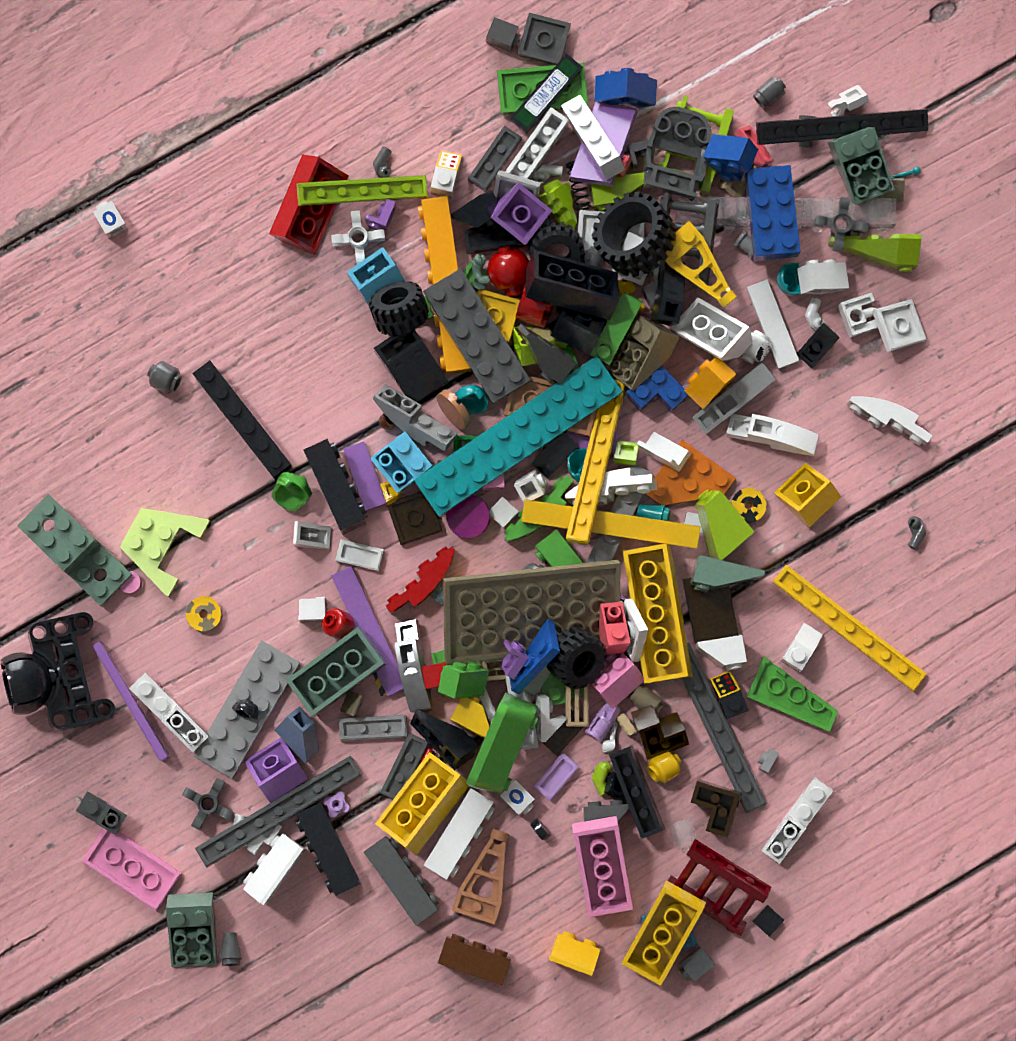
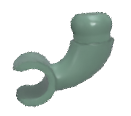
[472,254,490,289]

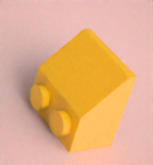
[774,463,841,527]
[450,697,489,739]
[548,930,600,976]

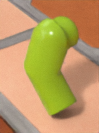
[592,762,612,796]

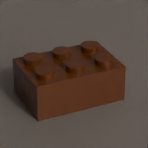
[438,933,511,986]

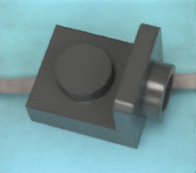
[624,139,649,169]

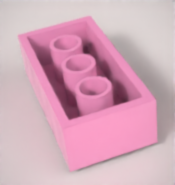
[572,816,633,917]

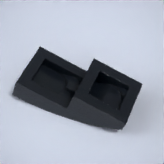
[531,432,579,479]

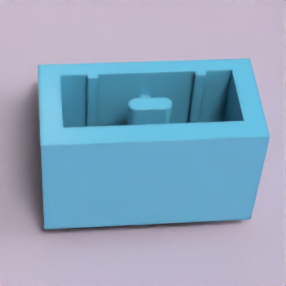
[347,247,406,306]
[370,431,433,494]

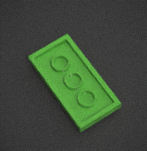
[497,62,588,115]

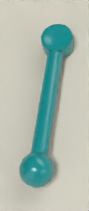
[891,167,921,178]

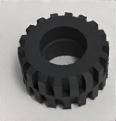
[529,222,585,263]
[369,281,429,336]
[547,627,607,689]

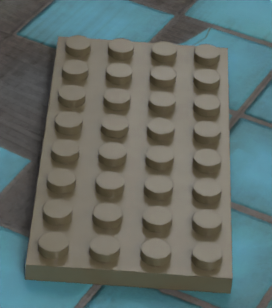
[443,560,621,664]

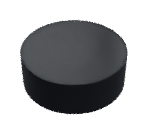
[531,818,551,841]

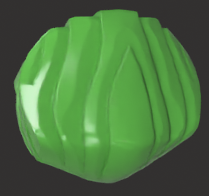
[271,472,313,511]

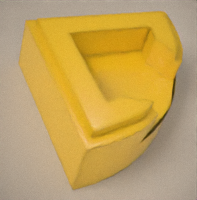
[380,482,402,506]

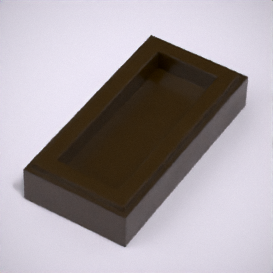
[542,709,583,756]

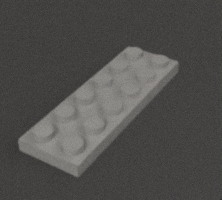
[194,640,300,779]

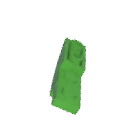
[504,475,574,543]

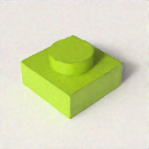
[614,441,639,466]

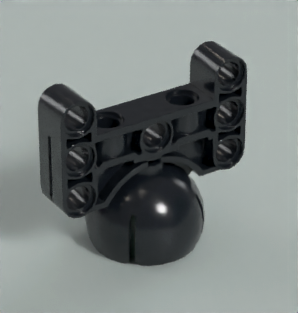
[0,612,115,731]

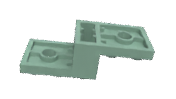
[17,494,132,607]

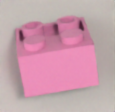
[590,653,644,709]

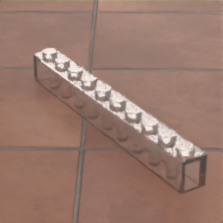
[675,197,896,232]

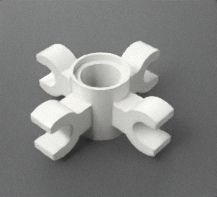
[331,210,385,264]

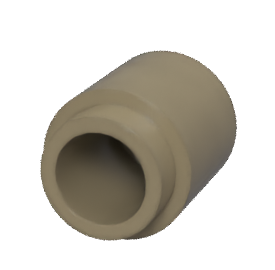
[630,685,663,715]

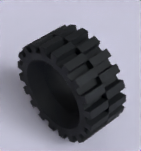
[592,192,676,276]

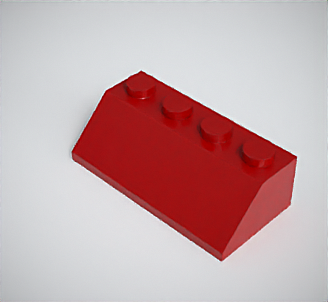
[269,154,349,255]

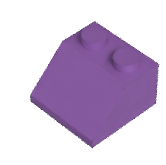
[245,738,308,803]

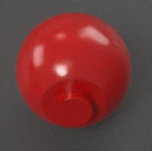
[487,246,529,296]

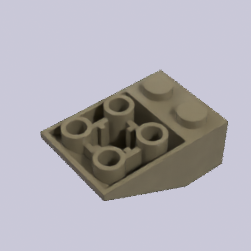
[609,314,680,391]

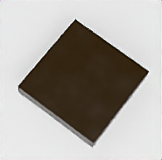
[386,492,443,546]

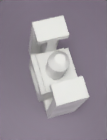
[838,292,878,338]

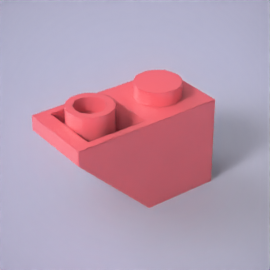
[599,602,630,655]

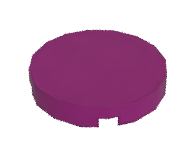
[446,495,491,538]

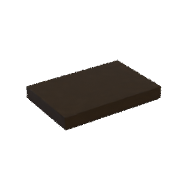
[683,578,739,644]

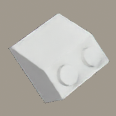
[695,635,747,671]

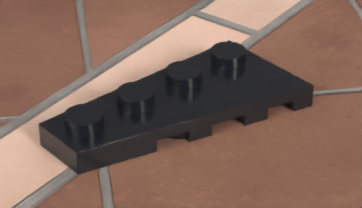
[463,214,551,254]

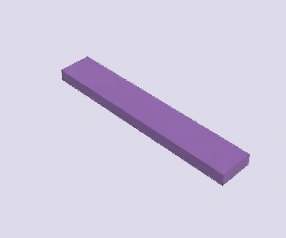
[331,566,403,696]
[93,641,170,761]

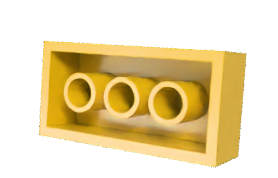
[621,880,706,986]

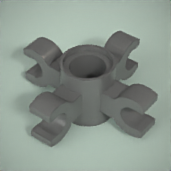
[814,197,869,252]
[182,778,234,830]

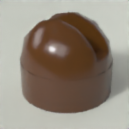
[379,413,396,430]

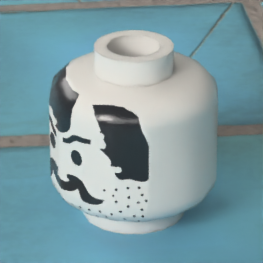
[741,330,771,364]

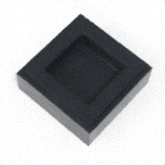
[752,905,784,937]

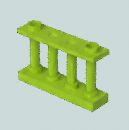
[658,95,734,197]

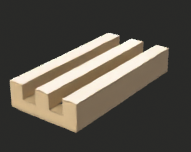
[565,684,589,727]

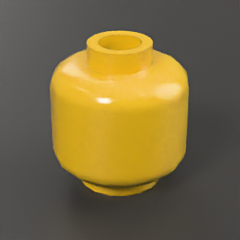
[647,752,681,784]

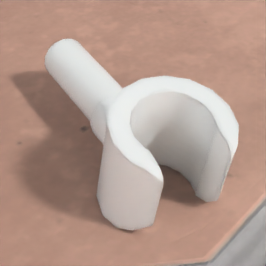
[602,722,618,753]

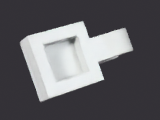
[828,85,869,116]
[247,825,282,855]

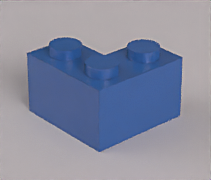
[594,68,657,108]
[703,134,759,182]
[625,365,688,412]

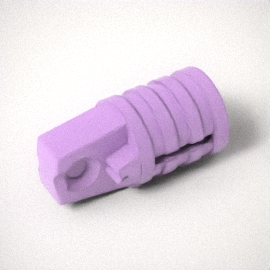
[585,703,621,743]

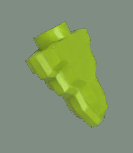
[539,179,577,230]

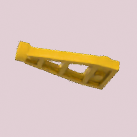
[665,221,737,308]

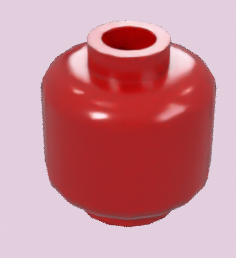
[321,608,355,640]

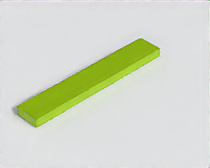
[296,175,428,206]

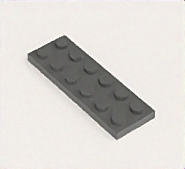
[423,268,530,404]

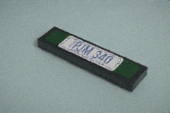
[510,53,583,134]

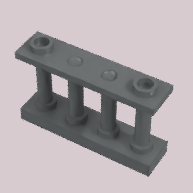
[651,193,720,285]

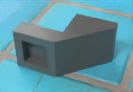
[76,791,127,835]

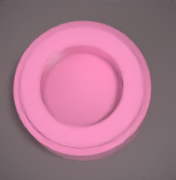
[120,571,141,594]

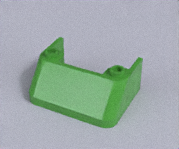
[466,692,538,794]

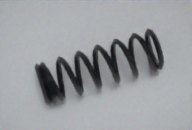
[566,160,591,211]

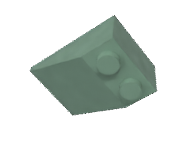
[690,555,765,593]

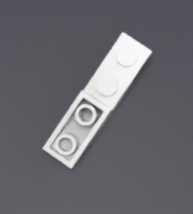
[847,396,933,446]
[726,414,819,456]
[565,468,657,506]
[129,672,209,752]
[761,777,833,864]

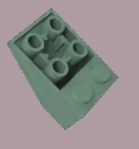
[828,127,895,205]
[166,892,217,967]

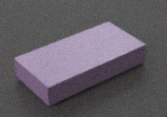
[533,752,579,801]

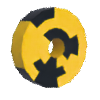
[731,488,766,524]

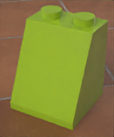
[695,490,754,560]

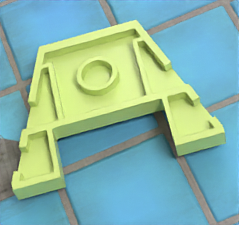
[120,508,210,597]

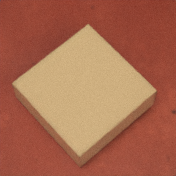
[616,713,637,736]

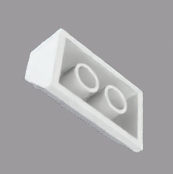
[670,298,753,361]
[243,833,306,905]

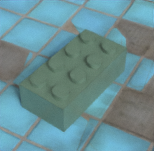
[286,627,388,716]

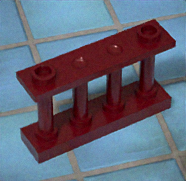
[667,839,772,936]

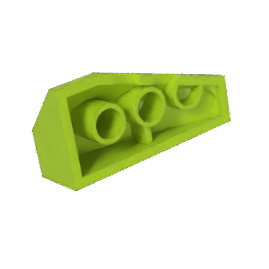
[828,234,922,273]

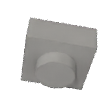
[758,749,779,773]

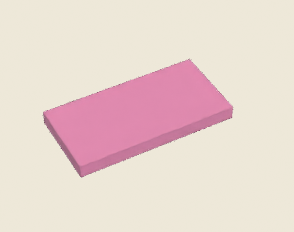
[82,829,182,911]

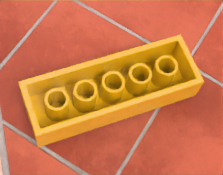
[623,543,693,684]

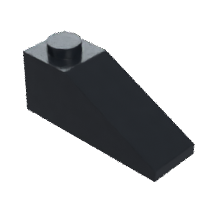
[410,710,479,771]

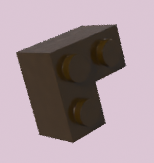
[631,705,689,760]
[690,779,742,837]

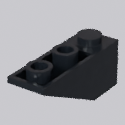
[650,260,686,326]

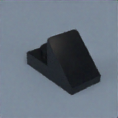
[796,323,840,368]

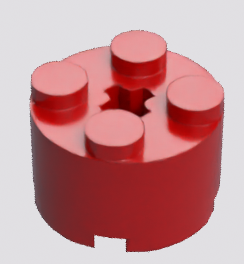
[515,285,554,329]

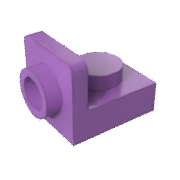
[365,199,397,231]
[501,639,529,679]

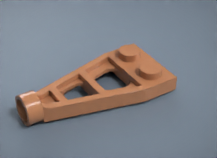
[452,829,509,925]

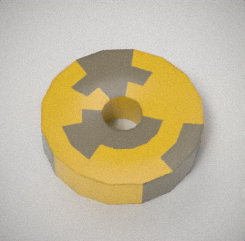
[186,596,222,632]

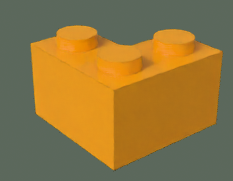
[684,357,736,409]

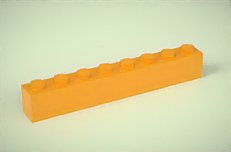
[418,196,472,375]

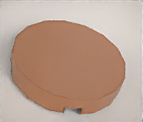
[436,389,471,430]

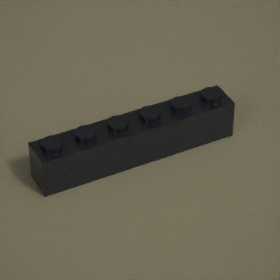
[192,360,293,481]

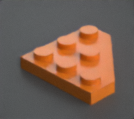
[645,439,736,505]

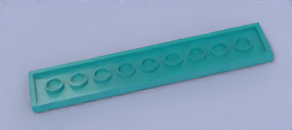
[414,356,622,517]

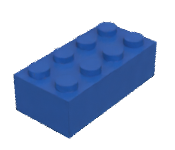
[744,165,801,261]

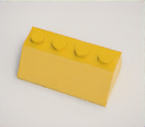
[375,752,469,856]

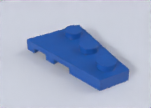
[509,619,560,695]

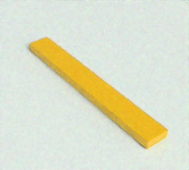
[566,379,626,545]
[521,499,701,548]
[772,565,927,692]

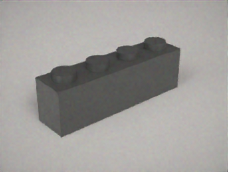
[364,836,439,925]

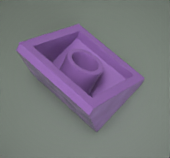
[491,183,552,245]

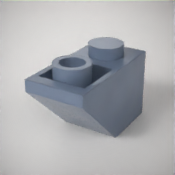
[274,706,319,763]

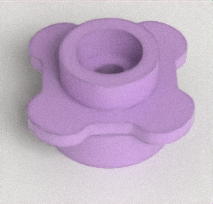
[324,791,350,817]

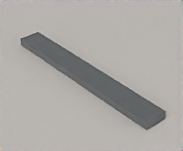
[682,642,767,813]
[195,756,362,868]

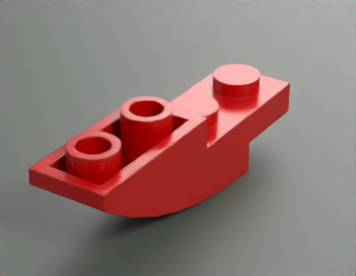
[386,546,455,615]

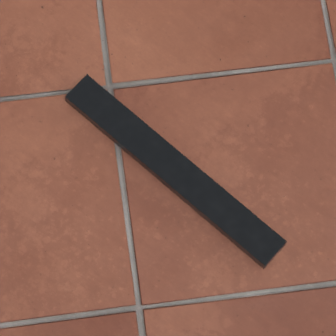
[756,108,928,145]

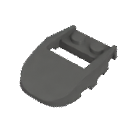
[644,107,712,201]

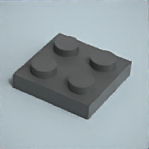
[518,13,571,65]

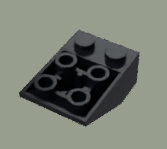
[374,330,448,402]

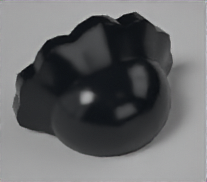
[232,700,259,720]

